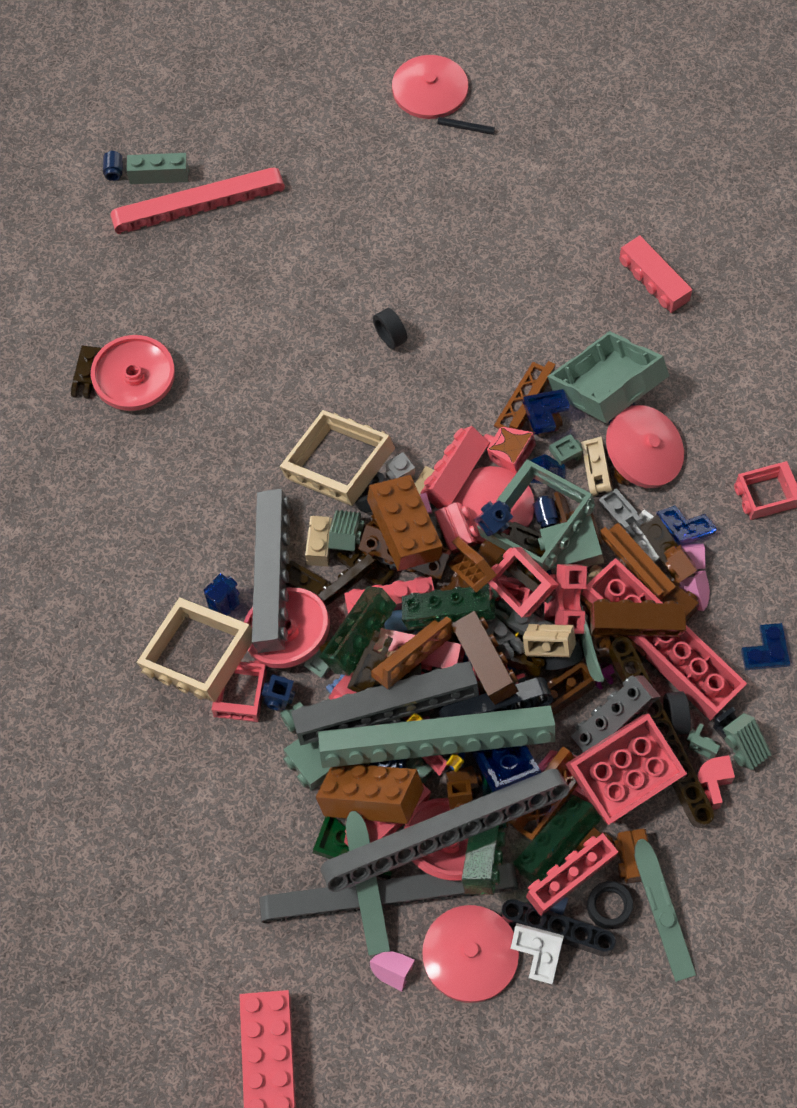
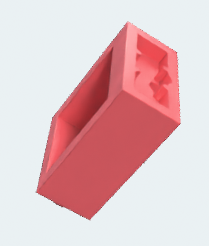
[734,461,797,520]
[488,547,559,618]
[212,660,267,722]

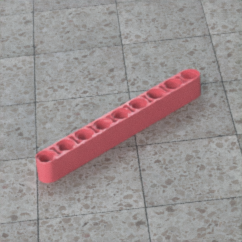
[110,167,285,234]

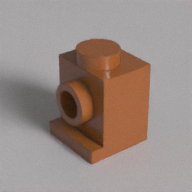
[664,545,697,583]

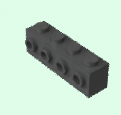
[571,675,661,752]

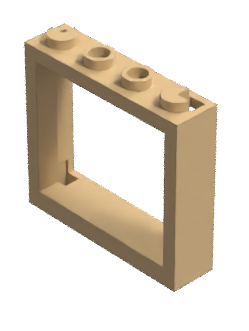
[280,410,395,506]
[136,597,252,702]

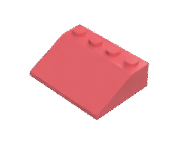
[566,714,687,825]

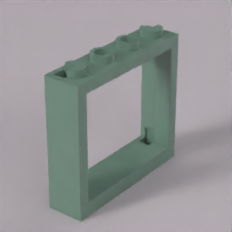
[477,459,595,571]

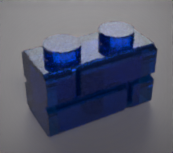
[204,574,240,616]

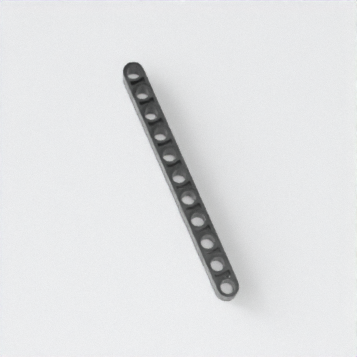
[320,769,570,892]
[259,863,518,924]

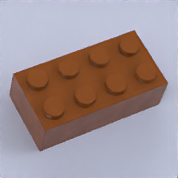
[367,475,443,571]
[316,765,424,824]

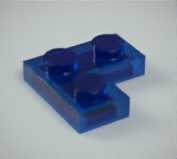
[522,389,570,435]
[656,505,717,546]
[741,623,790,671]

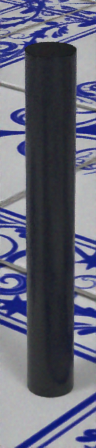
[437,117,495,135]

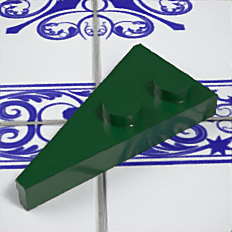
[312,816,392,879]

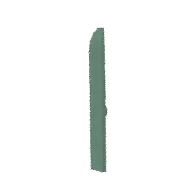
[578,601,604,682]
[346,811,390,956]
[634,839,696,982]

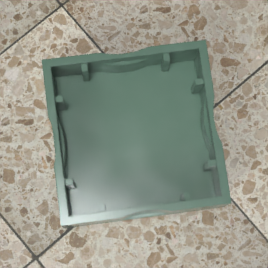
[547,331,669,423]

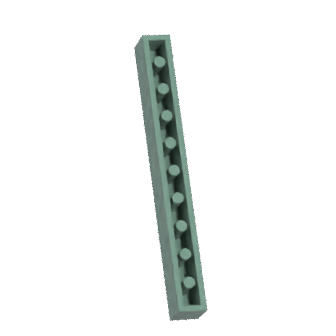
[318,706,555,768]

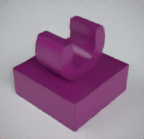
[595,662,615,690]

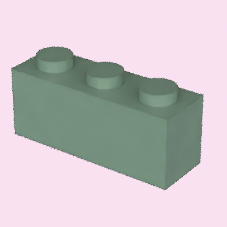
[127,153,189,184]

